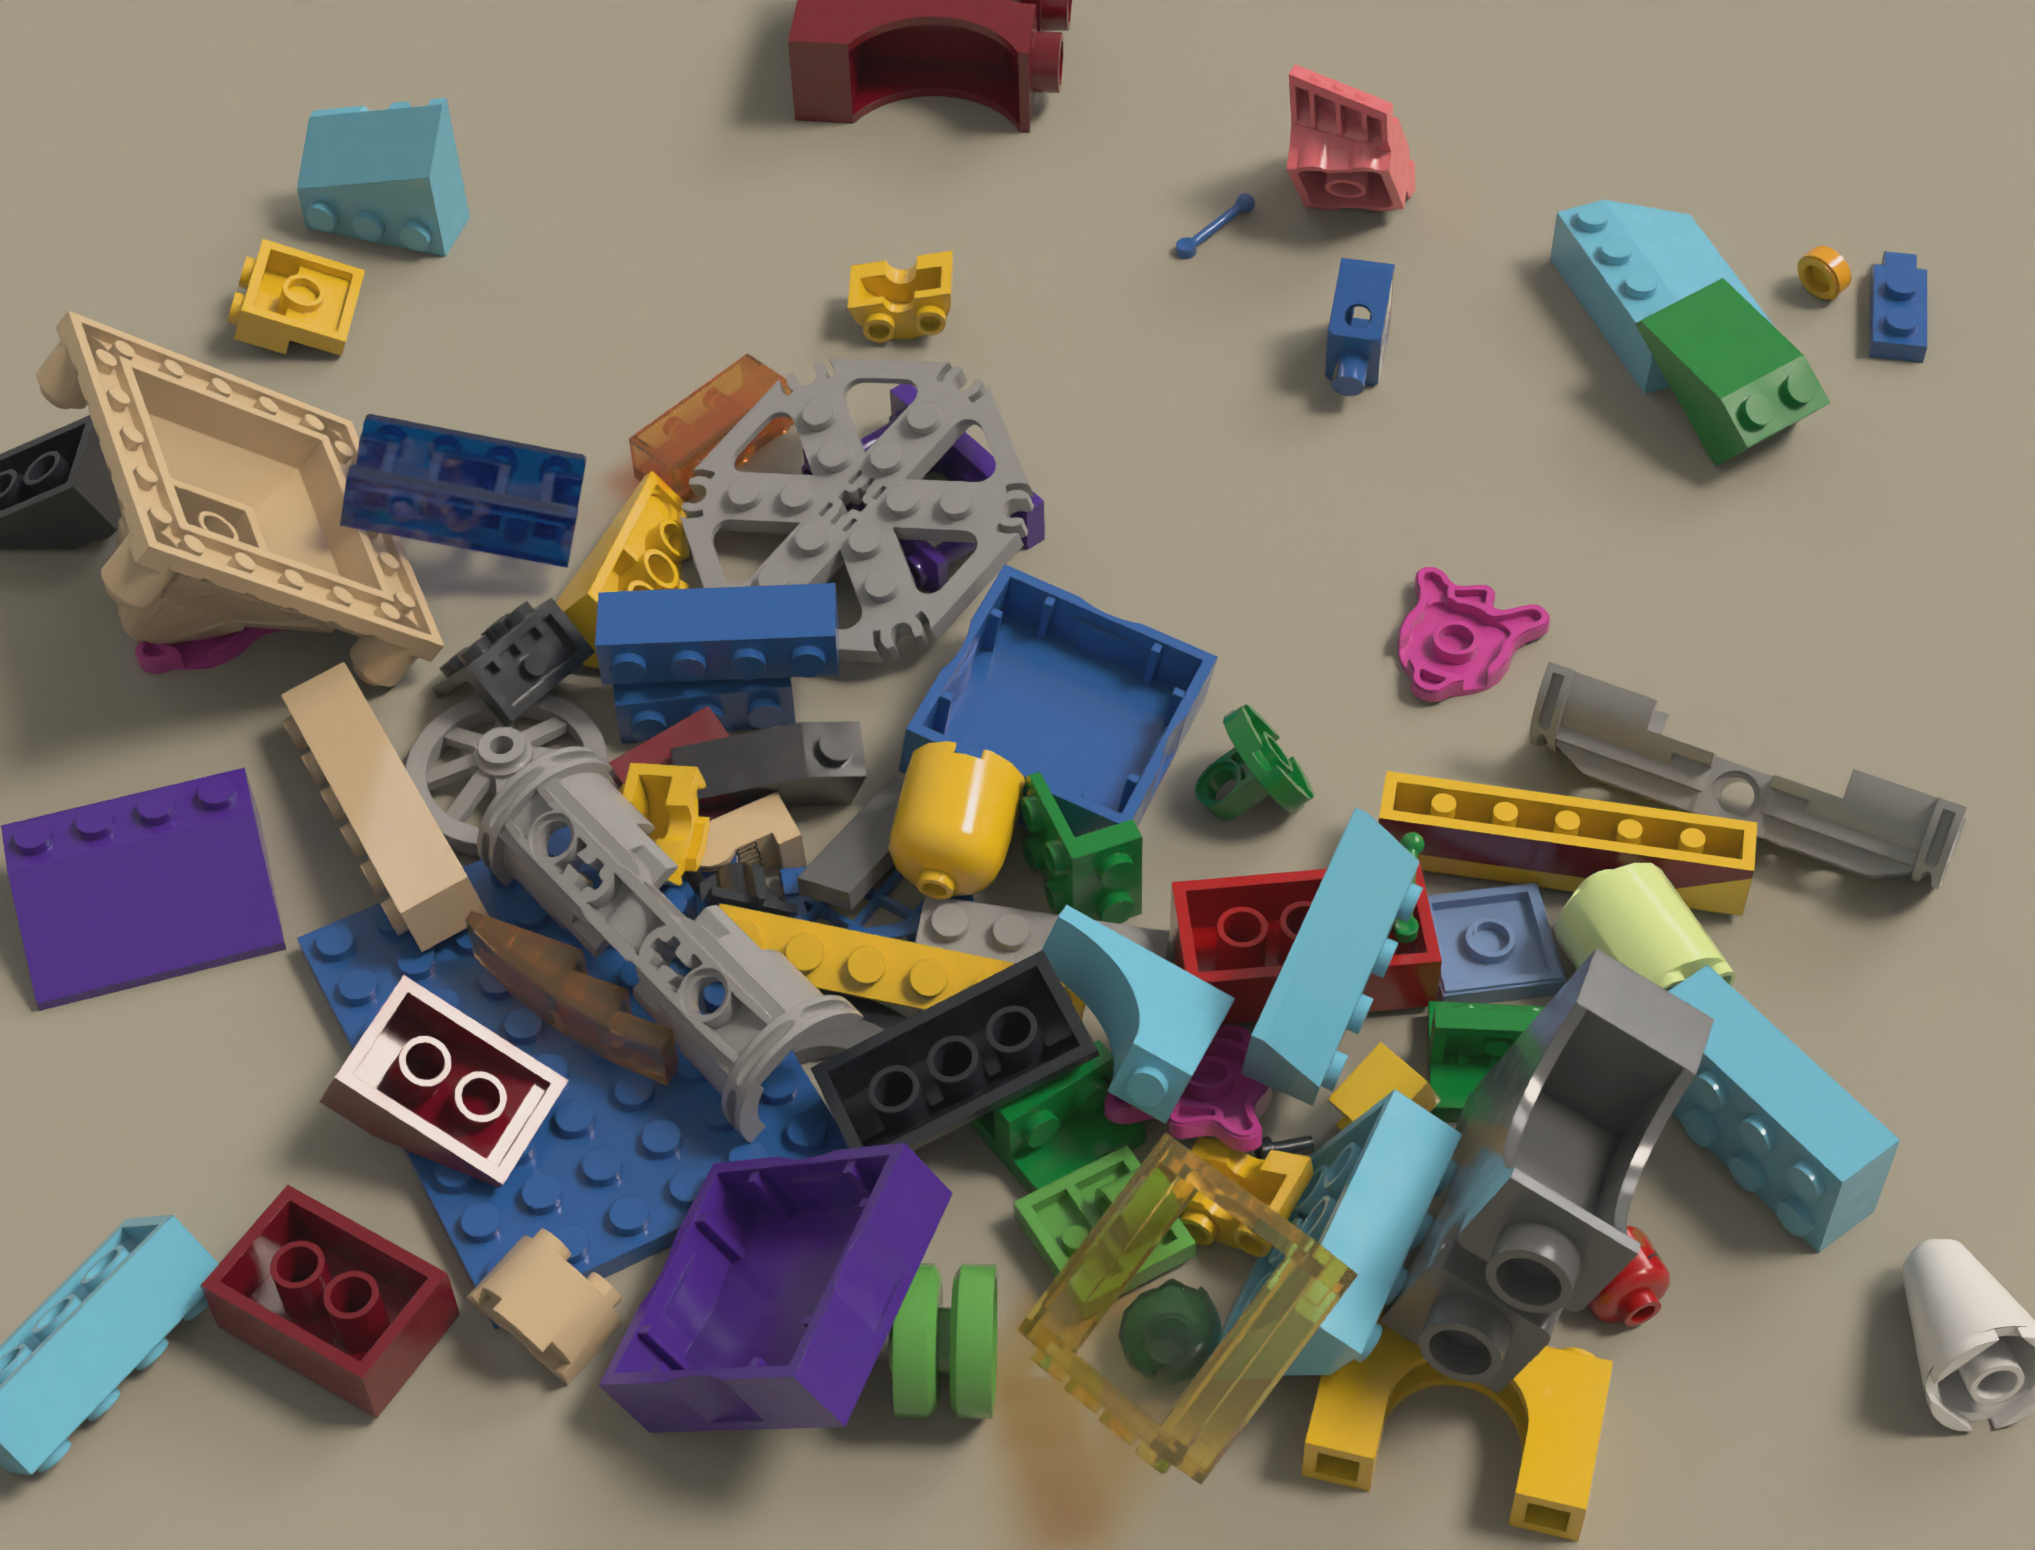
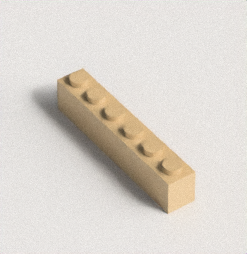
[281,662,489,952]

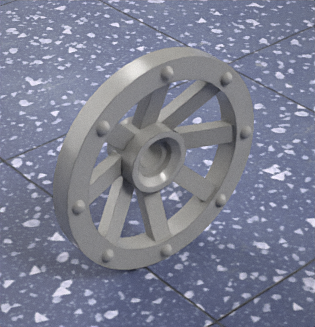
[406,693,609,857]

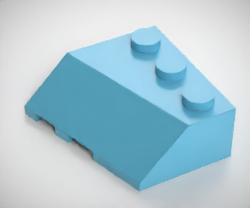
[297,98,470,257]

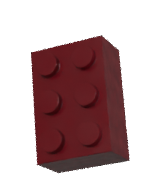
[200,1184,460,1419]

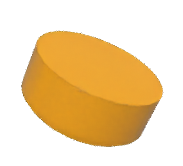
[1797,246,1852,300]

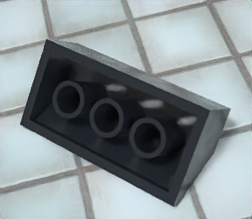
[810,950,1100,1151]

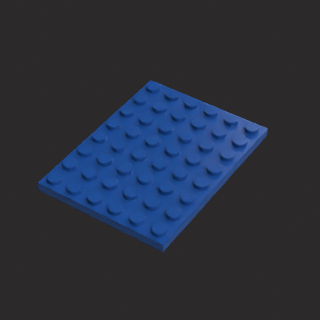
[297,827,849,1330]

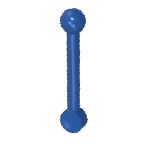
[1176,193,1256,259]

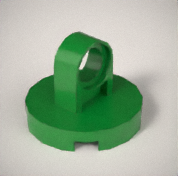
[1195,704,1314,820]

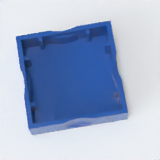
[898,564,1218,837]

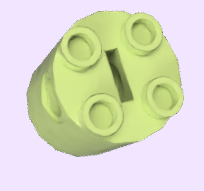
[1554,863,1736,991]

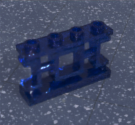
[340,414,587,568]

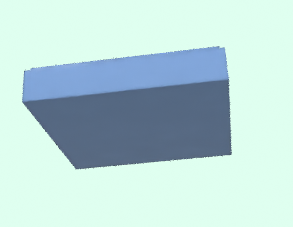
[1428,882,1566,1004]

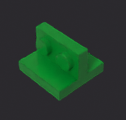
[1427,1001,1546,1123]
[969,1040,1146,1194]

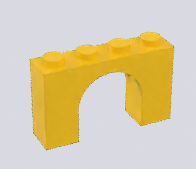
[1301,1305,1613,1542]

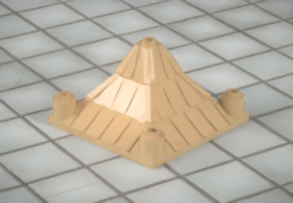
[36,311,444,687]

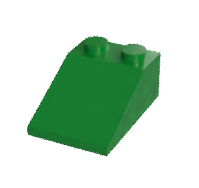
[1635,278,1831,467]

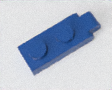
[1869,251,1927,363]

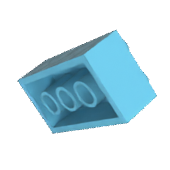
[1668,965,1900,1253]

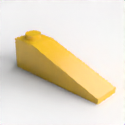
[556,471,690,668]

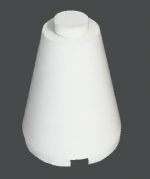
[1902,1239,2035,1431]

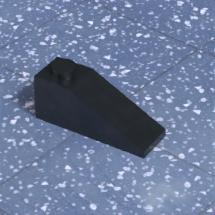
[669,721,867,808]

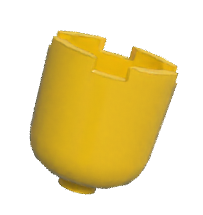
[888,741,1025,899]

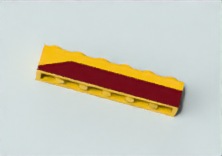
[1378,771,1757,916]

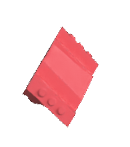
[1286,64,1416,211]

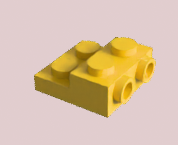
[227,239,365,356]

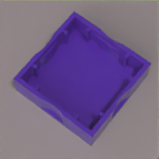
[598,1143,953,1433]

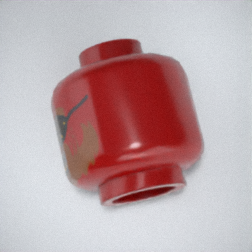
[1587,1226,1670,1326]

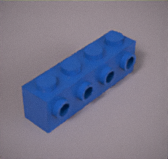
[595,583,839,685]

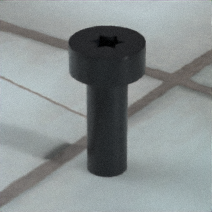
[1254,1135,1314,1160]

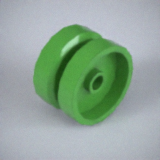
[889,1263,998,1419]

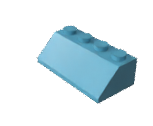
[1241,807,1423,1106]
[0,1215,219,1475]

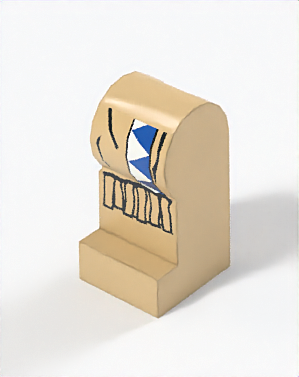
[689,792,807,888]

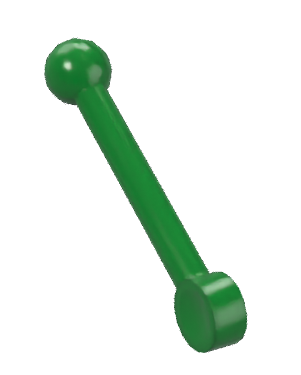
[1392,832,1425,943]

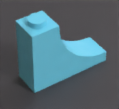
[1042,905,1235,1124]

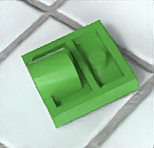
[1013,1145,1196,1316]

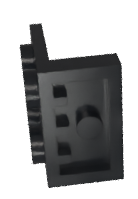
[431,597,595,726]

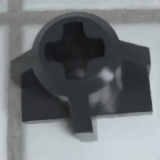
[695,863,798,918]

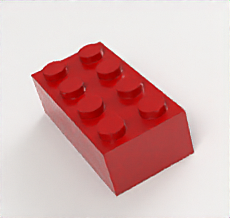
[1170,860,1442,1025]

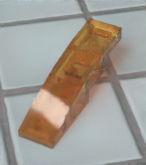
[465,910,679,1086]

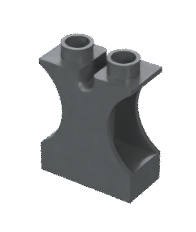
[1379,948,1714,1394]

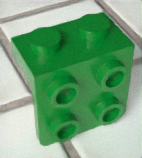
[1020,772,1143,924]

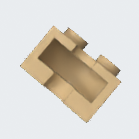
[466,1228,622,1386]

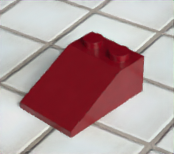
[319,975,568,1188]

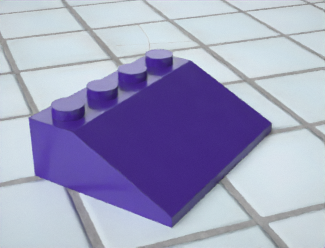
[1,767,286,1011]

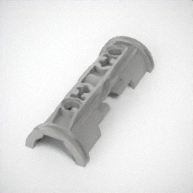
[1529,661,1967,889]
[477,746,864,1143]

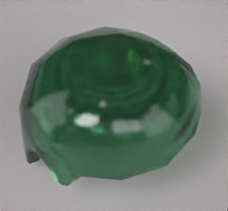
[1118,1279,1223,1385]

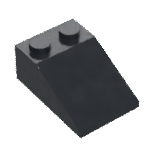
[0,415,121,549]

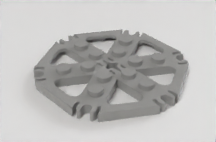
[680,358,1034,663]

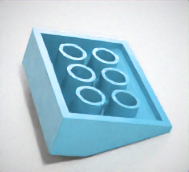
[1550,200,1775,394]
[1203,1089,1462,1377]

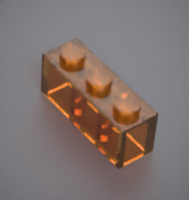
[629,353,794,503]

